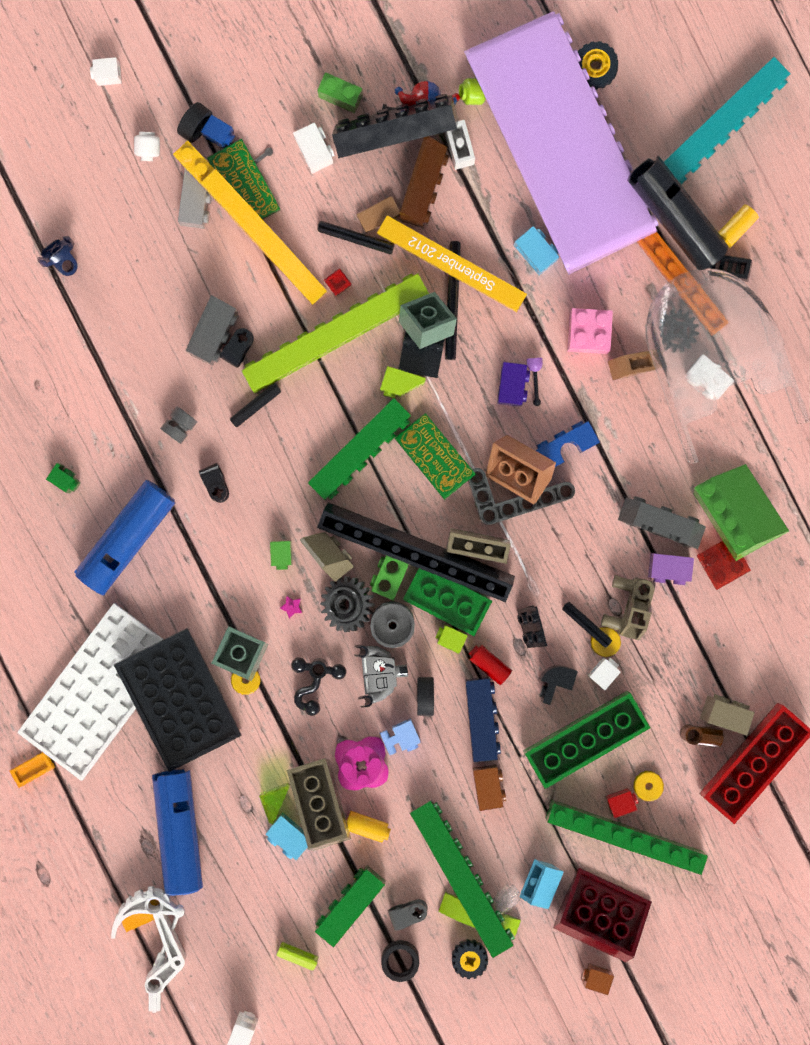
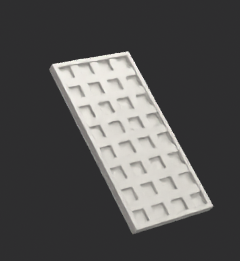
[17,603,163,781]

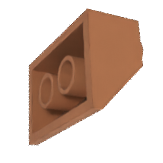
[486,435,556,504]

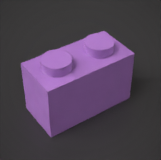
[648,553,694,585]

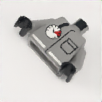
[354,645,408,708]

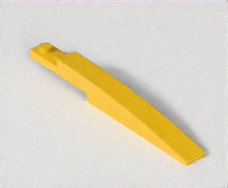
[173,140,327,305]

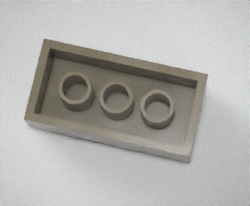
[287,758,351,851]

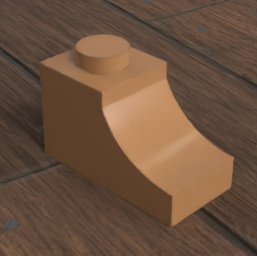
[608,350,656,380]

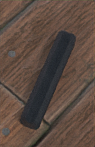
[230,383,281,427]
[562,602,612,648]

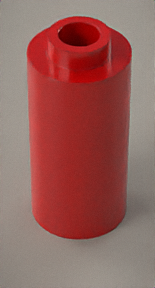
[469,644,513,685]

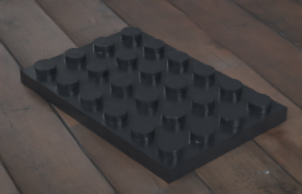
[114,628,242,772]

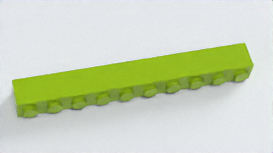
[242,273,429,394]

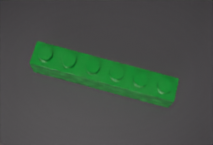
[308,398,411,501]

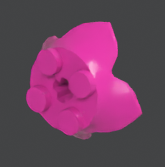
[335,736,389,791]

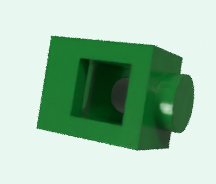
[46,463,81,493]

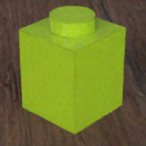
[435,625,468,654]

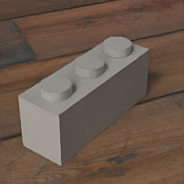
[178,169,212,229]

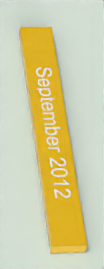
[377,216,527,312]

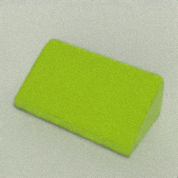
[276,942,319,971]

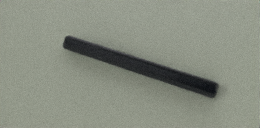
[445,241,461,360]

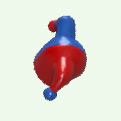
[395,81,460,106]

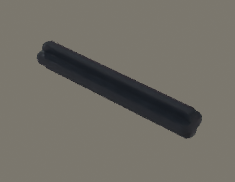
[317,221,394,254]

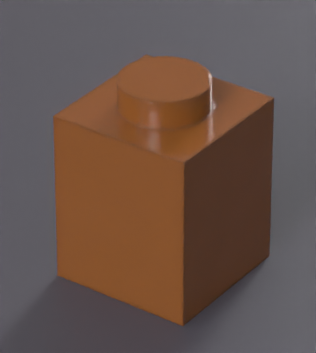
[581,963,614,995]

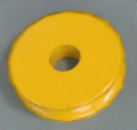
[590,627,621,657]
[231,671,260,695]
[633,771,664,802]

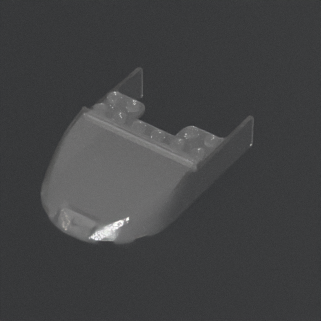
[645,268,810,464]

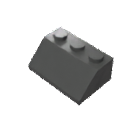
[185,295,239,366]

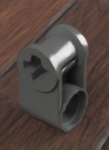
[388,899,428,931]

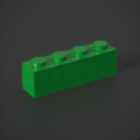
[315,865,386,948]

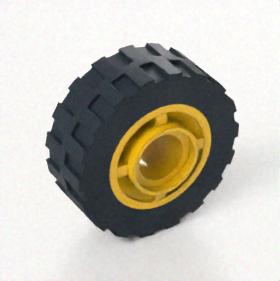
[578,41,618,90]

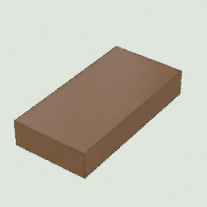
[356,196,400,233]

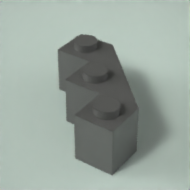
[618,496,706,549]

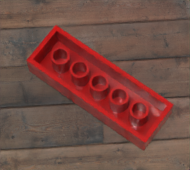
[699,703,810,824]

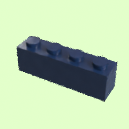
[465,677,501,762]

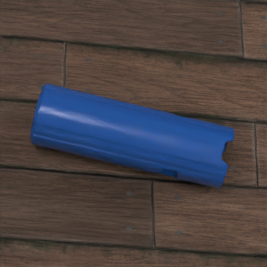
[74,480,176,596]
[152,769,203,896]

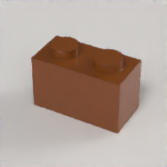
[472,764,507,811]

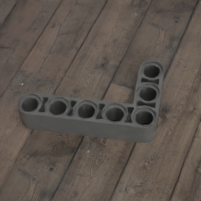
[468,468,575,525]

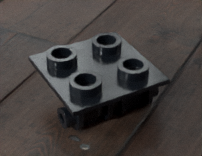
[398,332,445,378]
[517,605,547,648]

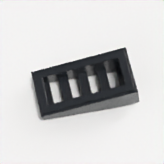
[708,255,752,282]

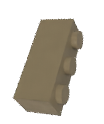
[446,528,511,564]

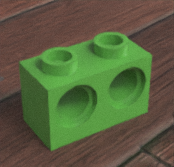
[369,555,409,601]

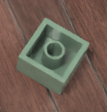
[399,292,457,349]
[211,626,269,681]

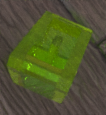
[259,783,291,824]

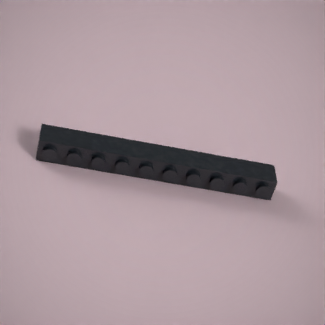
[317,502,515,602]

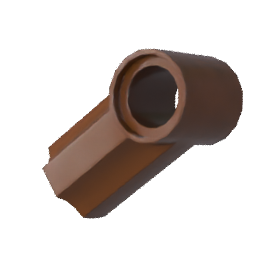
[680,724,724,748]

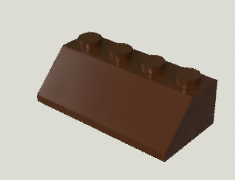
[400,136,450,228]

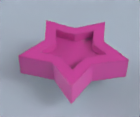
[280,596,303,619]

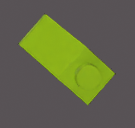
[380,366,426,399]

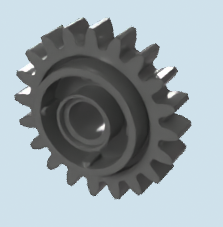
[320,576,375,632]

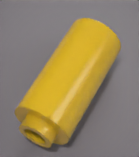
[718,204,759,248]
[346,810,391,843]

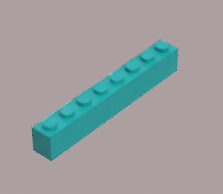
[664,57,791,185]

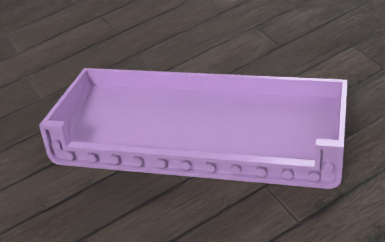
[464,11,659,275]

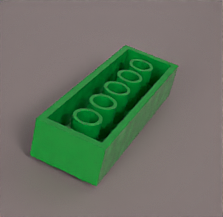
[523,691,651,789]

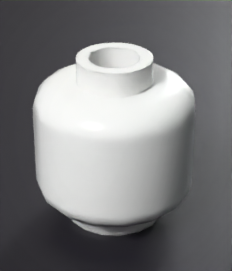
[134,132,160,161]

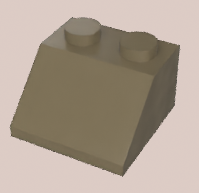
[300,532,354,582]

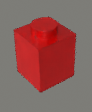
[605,788,638,818]

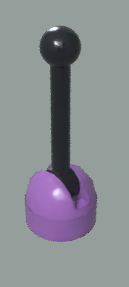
[526,358,543,406]

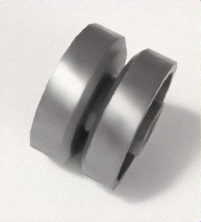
[370,601,415,648]

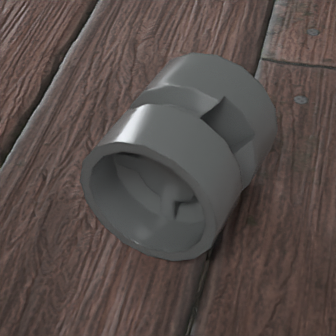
[160,406,198,444]

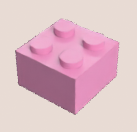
[567,308,613,354]

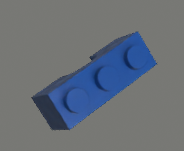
[535,421,600,467]

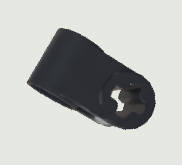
[220,328,254,368]
[199,463,229,503]

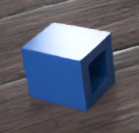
[201,115,235,149]

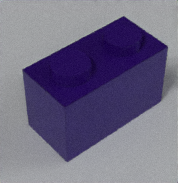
[497,362,530,407]

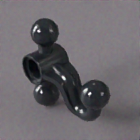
[291,657,347,716]

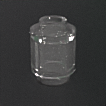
[492,884,521,915]

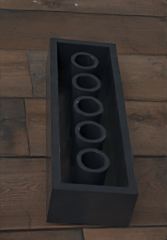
[332,94,458,158]

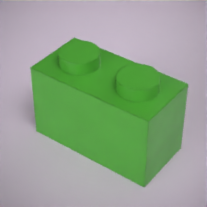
[317,72,363,113]

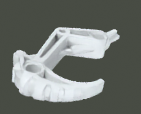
[111,886,186,1013]

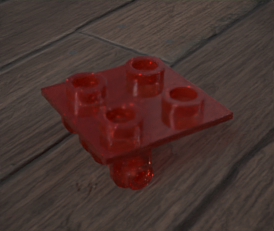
[696,540,751,590]

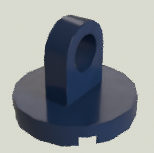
[37,236,78,276]

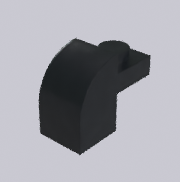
[539,665,578,705]

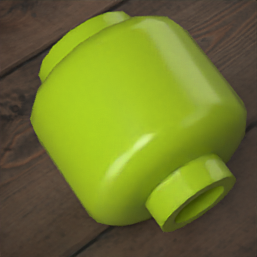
[459,78,486,105]

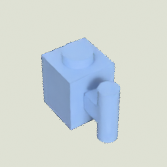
[380,718,421,755]

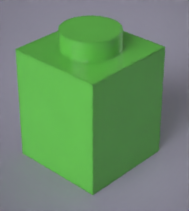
[270,541,293,570]

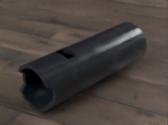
[627,156,729,270]

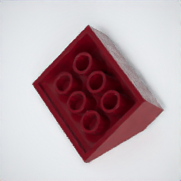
[553,868,652,962]

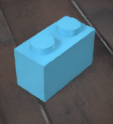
[513,226,559,276]
[265,812,308,860]
[519,859,564,909]

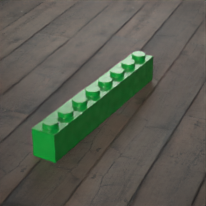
[545,799,708,875]
[410,800,515,958]

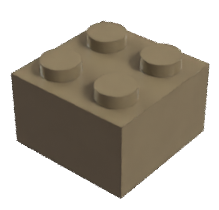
[700,694,755,736]

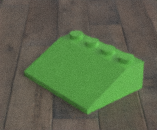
[693,464,789,561]

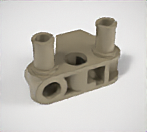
[601,575,656,641]

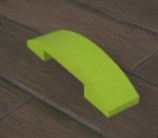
[438,892,521,937]

